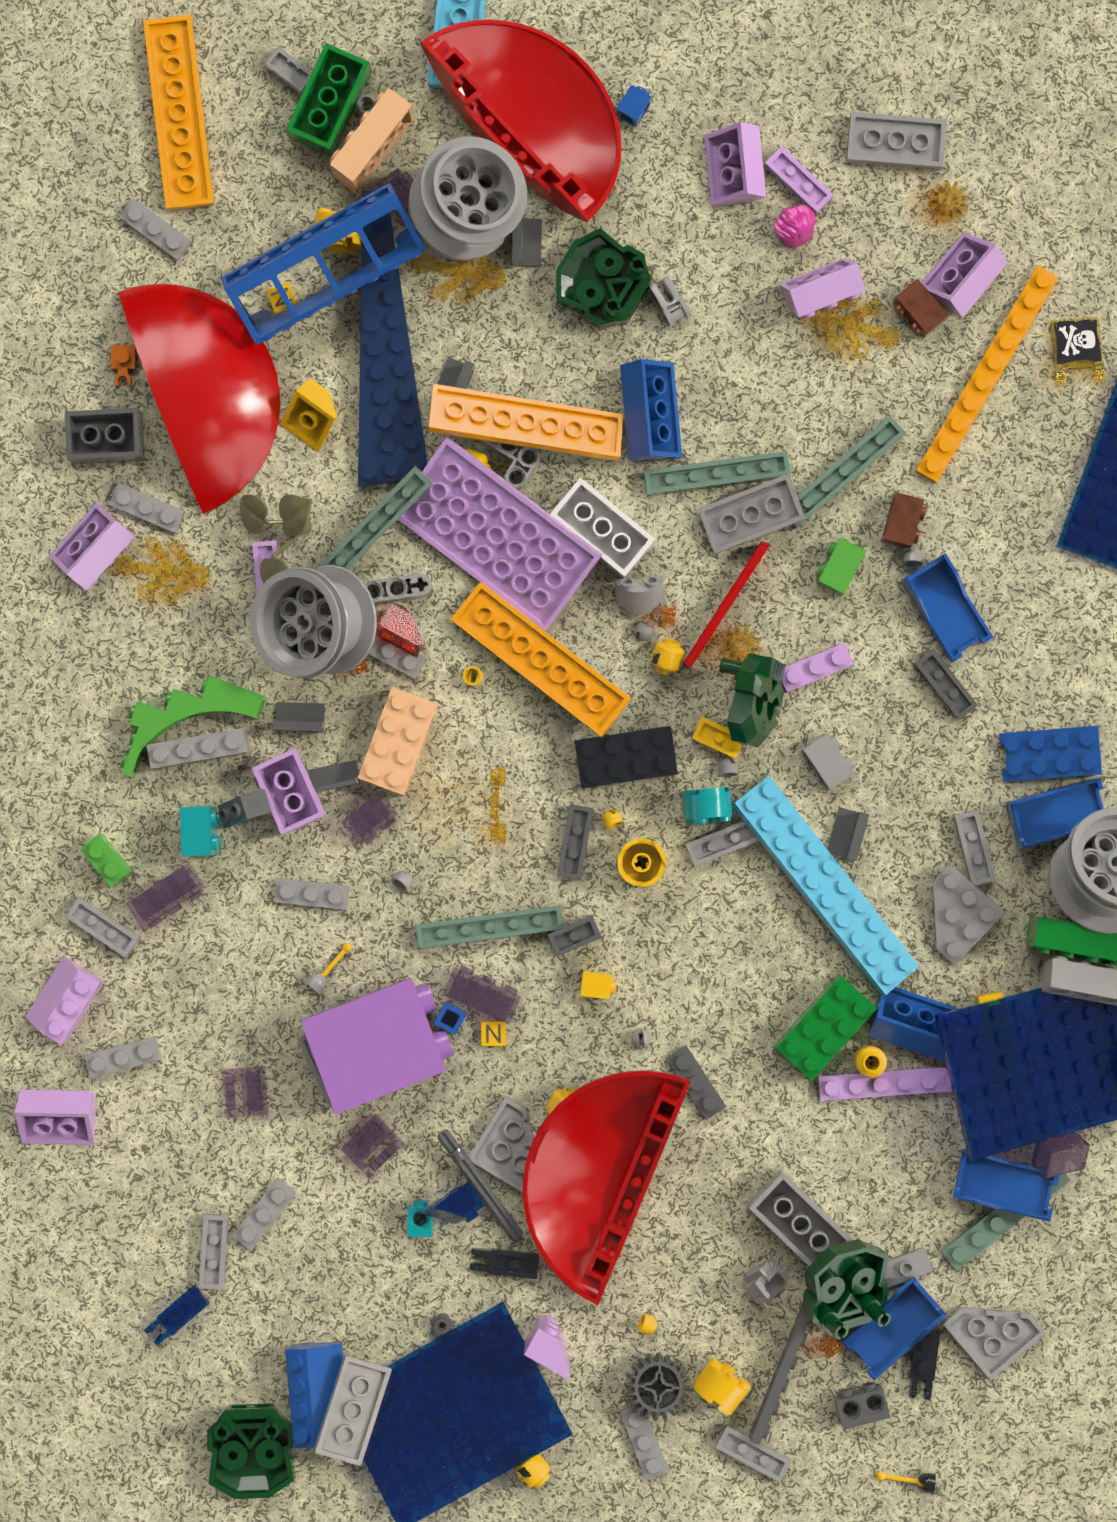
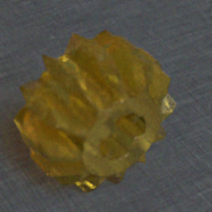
[928,180,969,223]
[721,625,762,661]

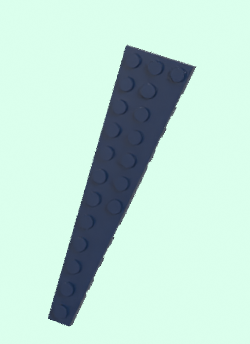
[358,188,428,487]

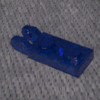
[144,1284,210,1346]

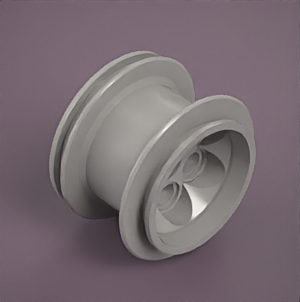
[408,136,527,261]
[250,565,377,678]
[1049,808,1117,934]

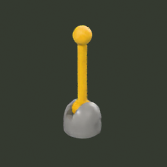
[305,943,352,994]

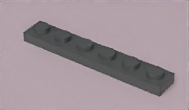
[749,1302,813,1444]

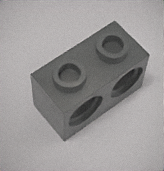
[217,789,272,829]
[833,1382,891,1430]

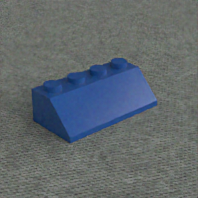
[620,359,682,462]
[868,987,975,1067]
[285,1342,343,1448]

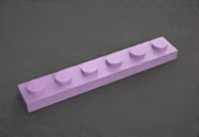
[818,1065,966,1101]

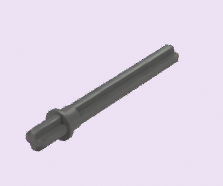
[437,1129,523,1241]

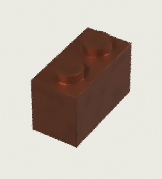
[893,278,949,338]
[881,492,927,549]

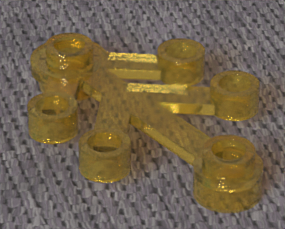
[413,253,506,304]
[810,296,900,359]
[116,537,210,603]
[490,764,506,843]

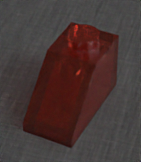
[375,603,423,658]

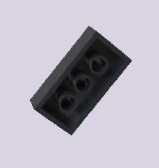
[574,726,678,789]

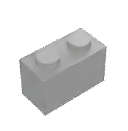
[801,733,855,790]

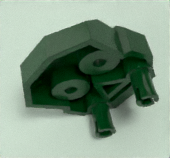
[556,228,652,329]
[719,653,786,748]
[803,1239,891,1339]
[207,1403,296,1499]

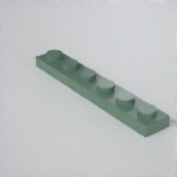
[793,415,906,529]
[644,451,791,496]
[319,466,433,570]
[416,905,563,949]
[941,1160,1070,1271]

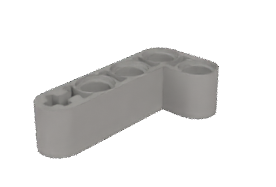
[475,439,540,490]
[363,574,433,604]

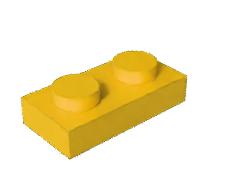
[692,717,742,759]

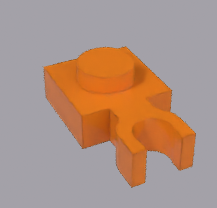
[111,345,136,387]

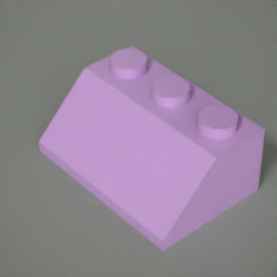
[704,122,766,206]
[922,232,1008,318]
[779,258,866,319]
[49,503,135,591]
[252,748,326,835]
[25,956,105,1045]
[15,1089,96,1145]
[524,1314,570,1380]

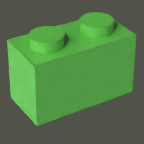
[815,538,866,596]
[80,834,134,887]

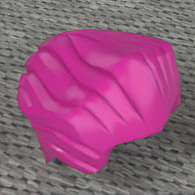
[774,205,815,248]

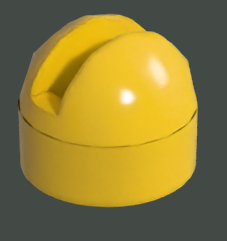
[463,666,483,686]
[602,809,624,830]
[637,1313,658,1335]

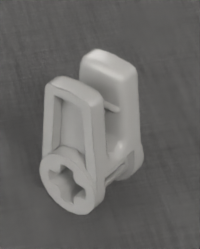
[649,276,691,327]

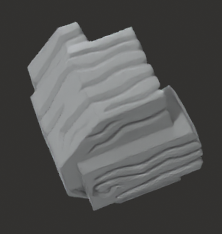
[743,1259,787,1310]

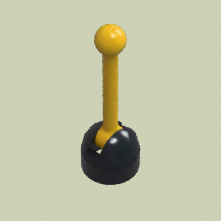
[876,1471,936,1494]

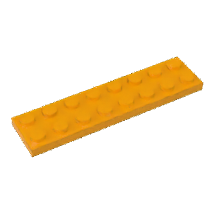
[143,15,215,211]
[428,384,623,461]
[451,582,632,738]

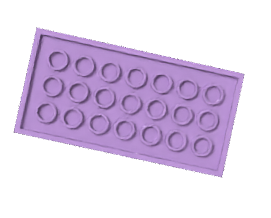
[398,437,603,632]

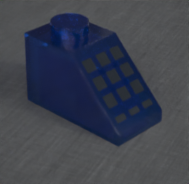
[424,1181,485,1224]

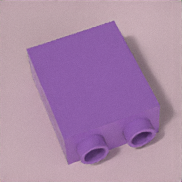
[300,978,454,1114]

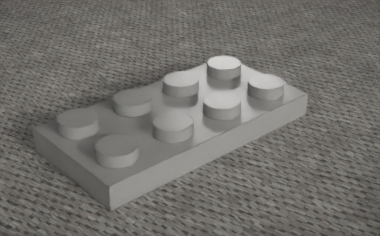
[846,112,947,170]
[698,474,806,554]
[313,1354,392,1466]

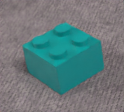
[180,806,222,857]

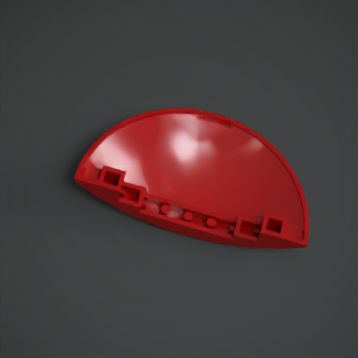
[420,19,621,223]
[118,284,280,514]
[522,1070,691,1305]

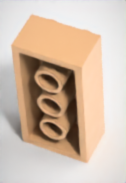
[330,88,415,194]
[358,687,439,796]

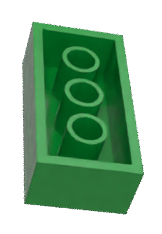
[286,43,372,157]
[1025,916,1117,966]
[774,974,877,1081]

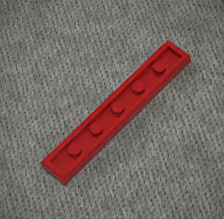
[683,542,769,669]

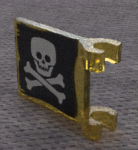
[1050,317,1106,386]

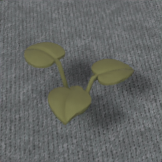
[240,494,312,584]

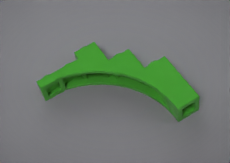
[121,676,267,777]

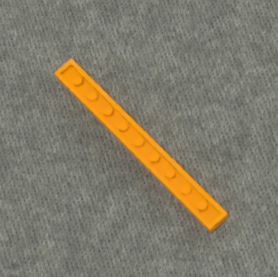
[916,265,1059,483]

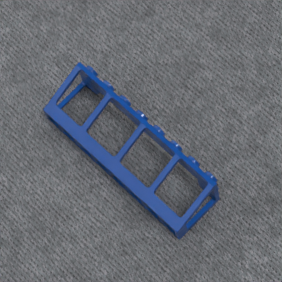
[221,183,426,345]

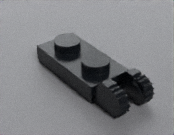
[469,1248,539,1279]
[909,1330,941,1400]

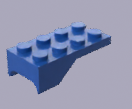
[900,553,993,663]
[999,726,1103,782]
[1006,777,1104,849]
[953,1149,1060,1222]
[841,1276,948,1381]

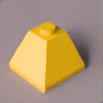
[280,378,337,452]

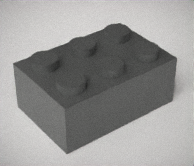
[65,408,145,464]

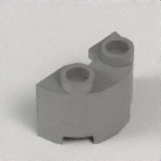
[615,576,663,615]

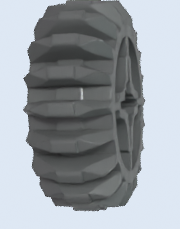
[624,1352,690,1421]

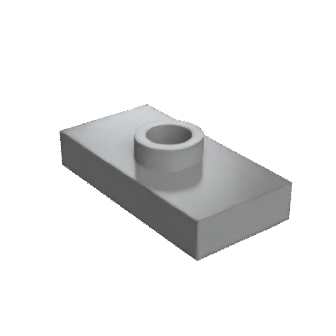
[263,46,312,95]
[884,1247,933,1288]

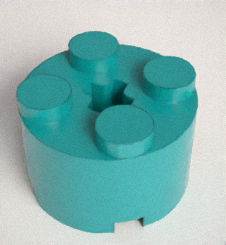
[681,787,732,825]

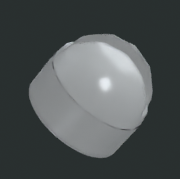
[903,548,923,567]
[634,621,656,641]
[719,758,738,776]
[391,871,413,892]
[631,1029,651,1049]

